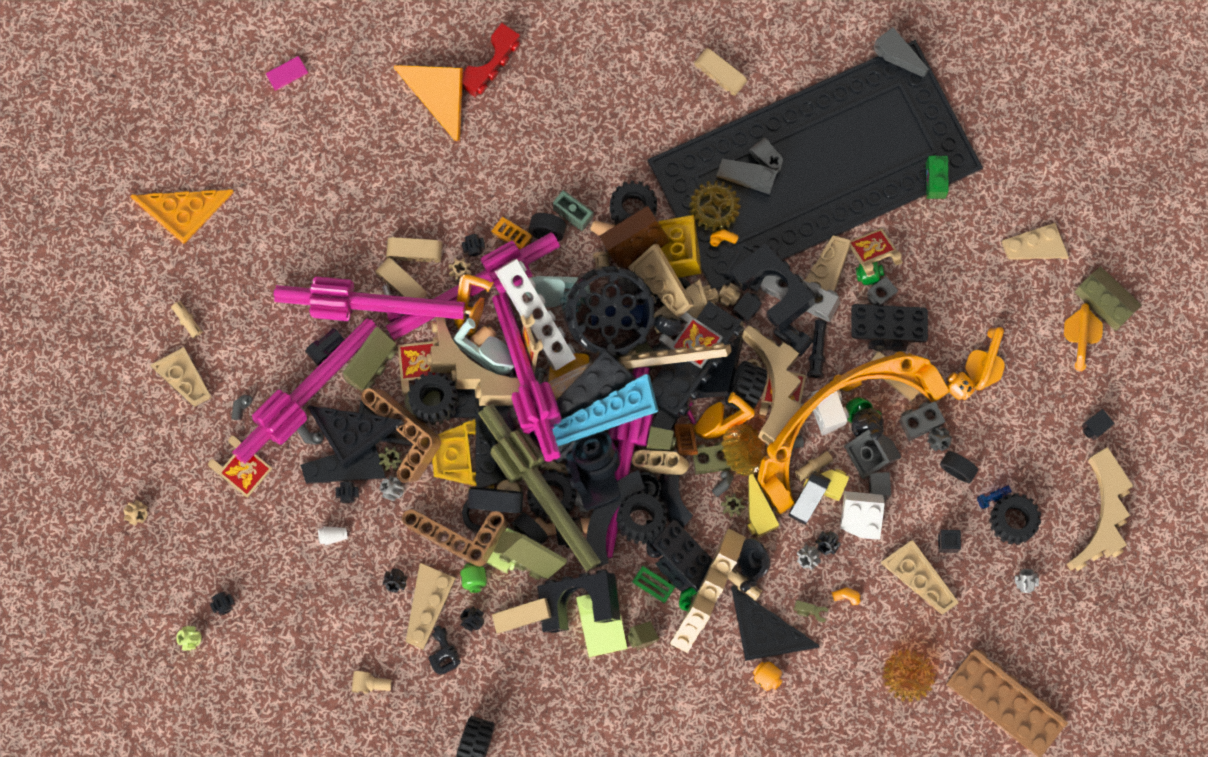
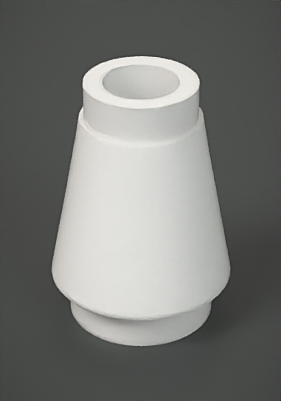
[318,526,347,546]

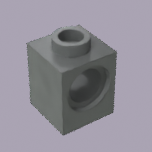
[867,276,898,305]
[868,472,891,502]

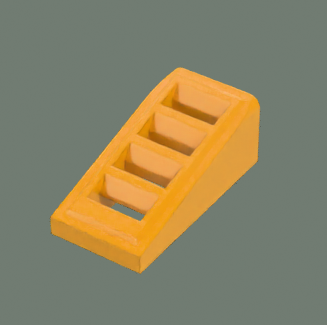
[491,217,533,250]

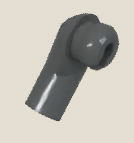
[297,424,324,445]
[712,470,734,497]

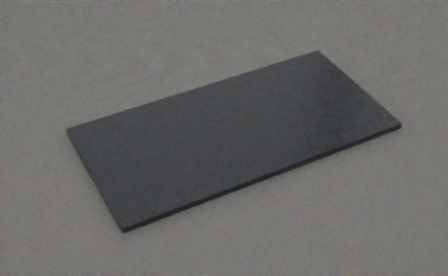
[647,39,983,290]

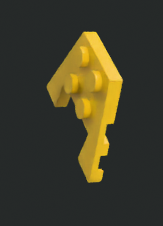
[432,419,494,489]

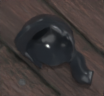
[851,408,884,440]
[738,538,771,592]

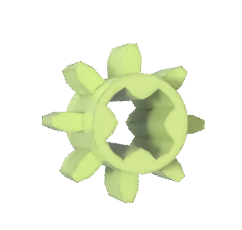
[177,626,201,650]

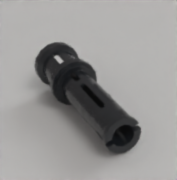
[807,320,827,379]

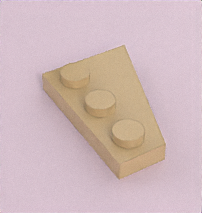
[1002,223,1069,259]
[654,279,707,333]
[150,347,211,407]

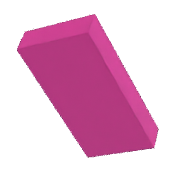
[266,56,308,91]

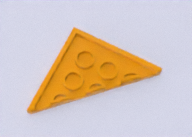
[394,65,463,141]
[130,189,234,244]

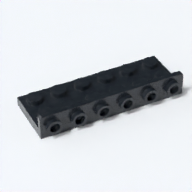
[652,301,744,419]
[529,349,637,464]

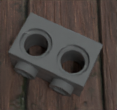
[899,401,946,441]

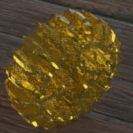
[689,180,741,231]
[721,424,767,476]
[882,649,936,702]

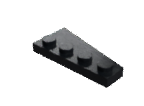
[300,445,386,484]

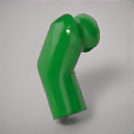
[678,587,697,611]

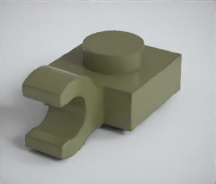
[793,600,828,623]

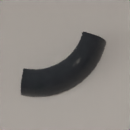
[659,463,693,529]

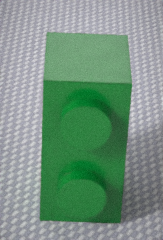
[926,156,949,199]

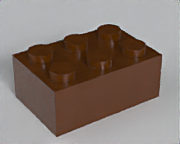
[600,206,671,269]

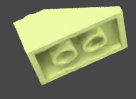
[576,594,627,657]

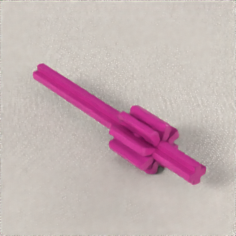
[386,232,560,341]
[274,276,466,321]
[492,293,562,462]
[232,318,377,464]
[606,367,653,558]

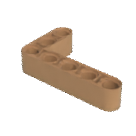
[361,388,441,482]
[402,509,508,567]

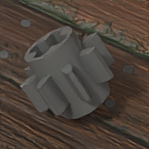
[927,427,952,451]

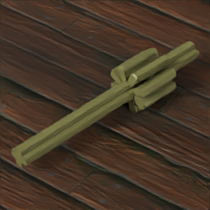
[478,404,601,572]

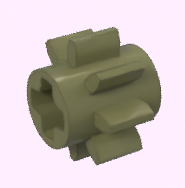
[378,446,403,470]
[720,493,745,518]

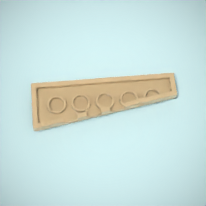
[618,343,731,369]

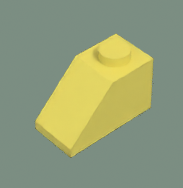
[803,469,849,501]

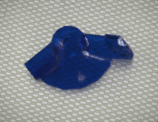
[977,485,1012,509]

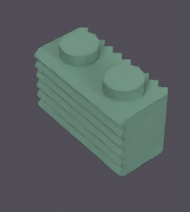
[553,190,593,231]

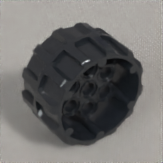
[563,265,656,356]

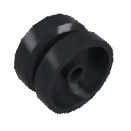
[572,431,621,481]

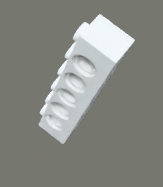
[495,259,576,370]

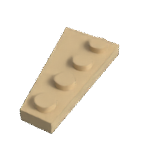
[804,235,851,303]
[406,563,456,650]

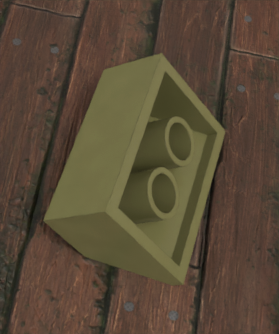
[1075,266,1142,331]
[343,327,398,392]
[494,531,567,580]

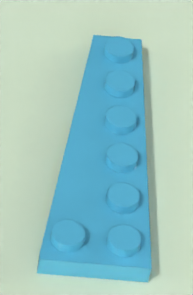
[552,374,658,446]

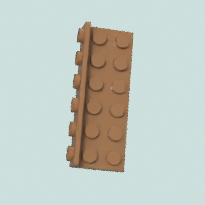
[946,649,1068,757]

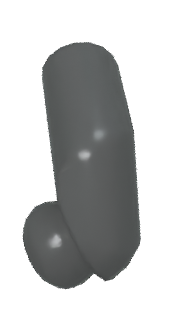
[231,395,253,420]

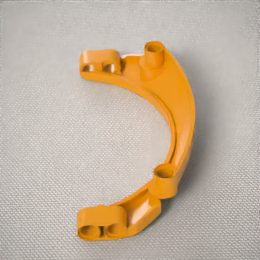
[758,351,949,515]

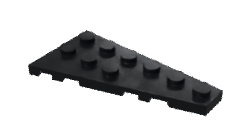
[475,368,516,488]

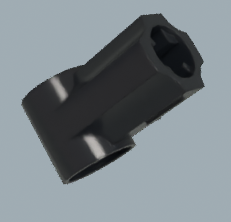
[773,324,813,357]
[305,328,345,366]

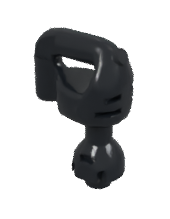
[428,625,461,675]

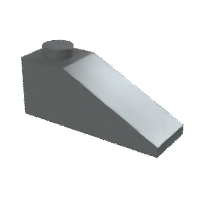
[874,27,929,77]
[716,159,777,195]

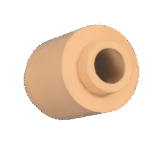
[470,326,497,348]

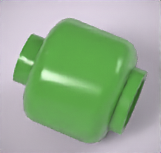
[460,563,487,593]

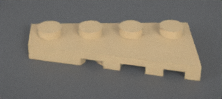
[628,244,694,317]
[881,540,959,615]

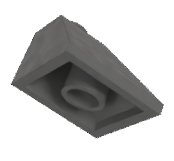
[844,429,902,479]

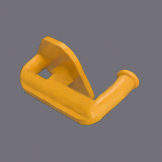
[454,274,494,336]
[1064,303,1103,371]
[965,327,1005,390]
[694,392,755,439]

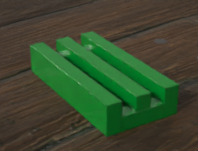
[632,566,675,604]

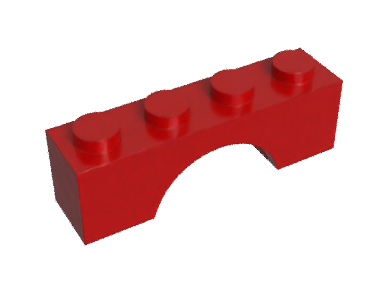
[462,23,521,98]

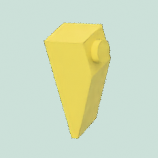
[747,474,779,538]

